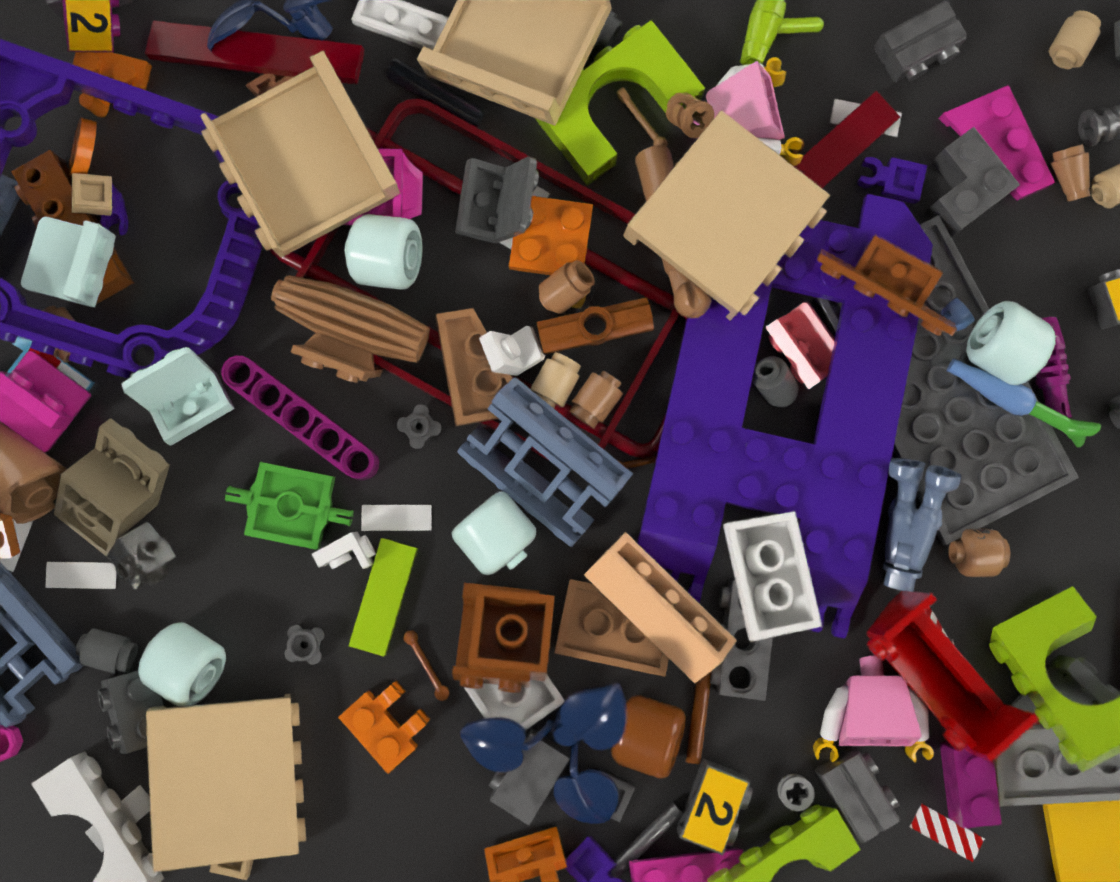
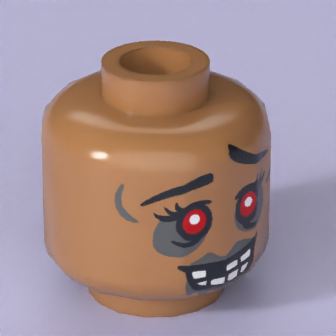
[949,528,1010,577]

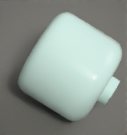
[345,214,423,290]
[966,301,1056,385]
[452,492,536,575]
[138,622,226,707]

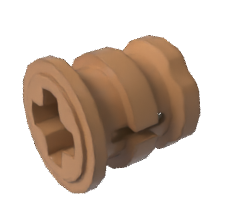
[666,92,714,138]

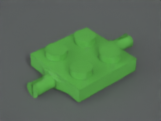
[225,462,354,550]

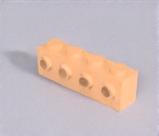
[584,532,737,683]

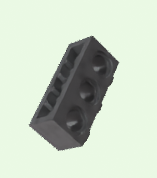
[710,579,773,701]

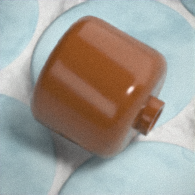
[612,695,686,779]

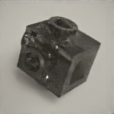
[107,522,176,590]

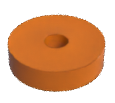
[69,117,97,176]

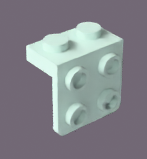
[21,217,116,308]
[122,347,235,446]

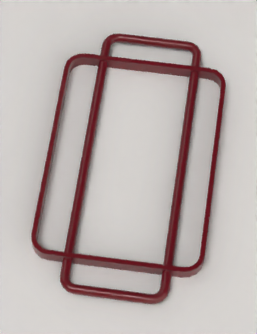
[270,99,687,471]

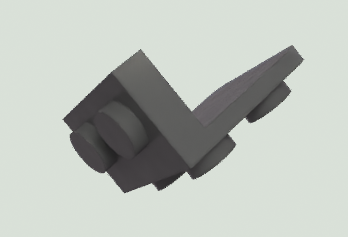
[455,157,539,244]
[1011,655,1120,724]

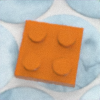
[509,196,593,275]

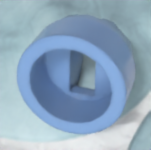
[941,298,975,331]

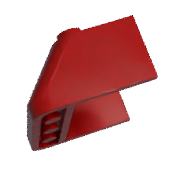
[866,591,1040,762]

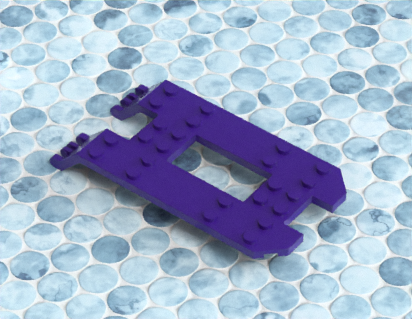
[636,194,933,639]

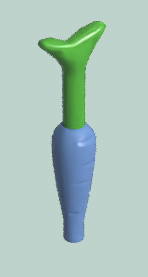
[947,358,1101,448]

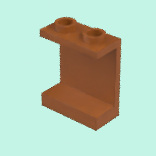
[452,583,540,693]

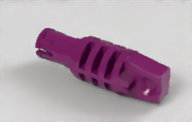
[1035,317,1072,418]

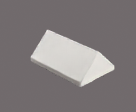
[723,512,822,641]

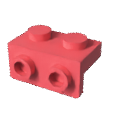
[765,302,835,389]

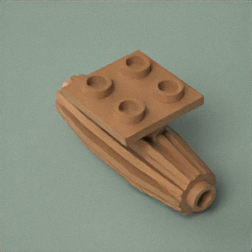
[271,275,430,383]

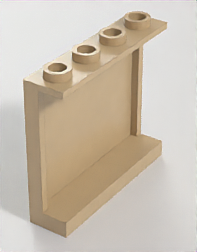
[417,0,612,126]
[200,51,401,257]
[623,110,830,320]
[146,694,306,872]

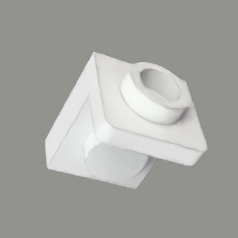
[479,326,545,376]
[312,532,376,570]

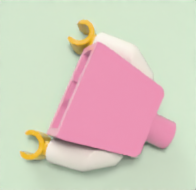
[693,57,803,166]
[813,656,934,763]

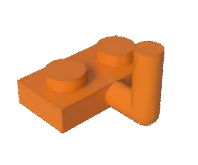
[72,52,152,118]

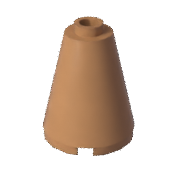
[0,422,67,524]

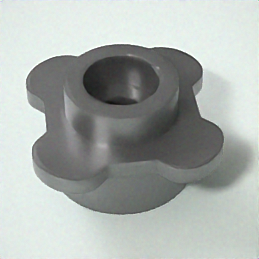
[397,405,441,449]
[284,625,325,665]

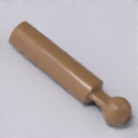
[635,145,712,318]

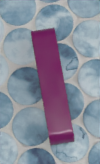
[221,356,380,480]

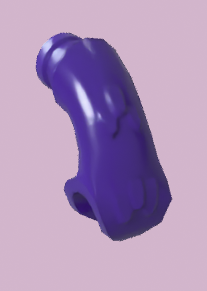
[101,183,129,235]

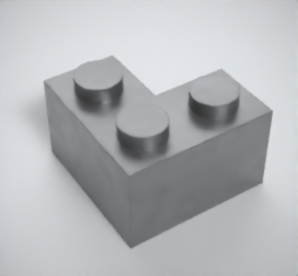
[926,127,1020,237]

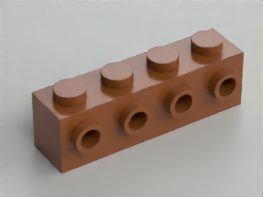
[11,150,134,304]

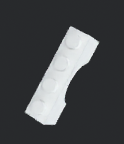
[32,751,164,882]

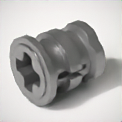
[1078,105,1120,147]

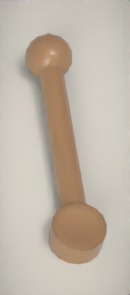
[616,87,668,147]

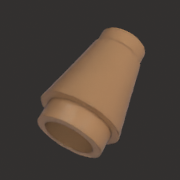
[1051,144,1091,202]

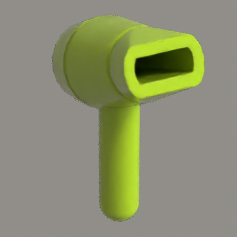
[740,0,824,65]

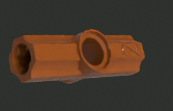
[536,297,654,355]

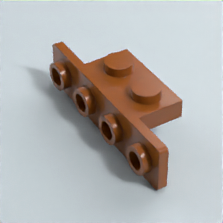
[817,234,957,336]

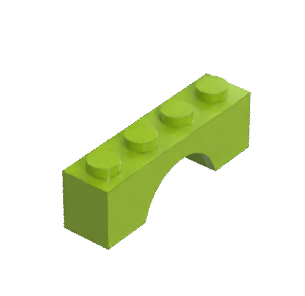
[707,805,860,882]

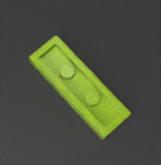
[349,538,418,657]

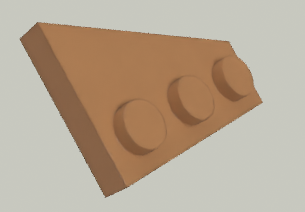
[435,308,513,426]

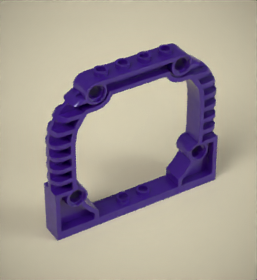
[0,39,263,379]

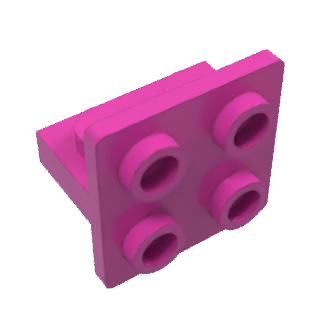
[0,351,91,452]

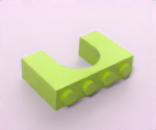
[535,20,705,186]
[989,586,1120,773]

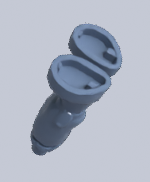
[882,458,962,592]

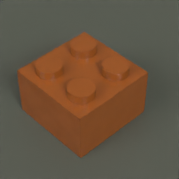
[468,588,555,681]

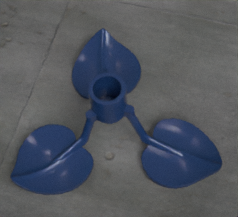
[207,0,333,51]
[460,684,627,824]

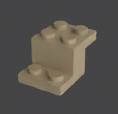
[54,418,170,560]

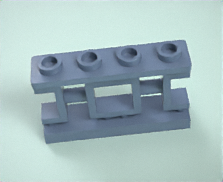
[457,377,632,547]
[0,562,84,728]

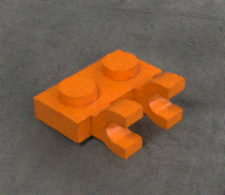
[338,680,430,774]
[484,826,567,882]

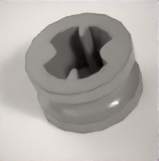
[777,773,815,811]

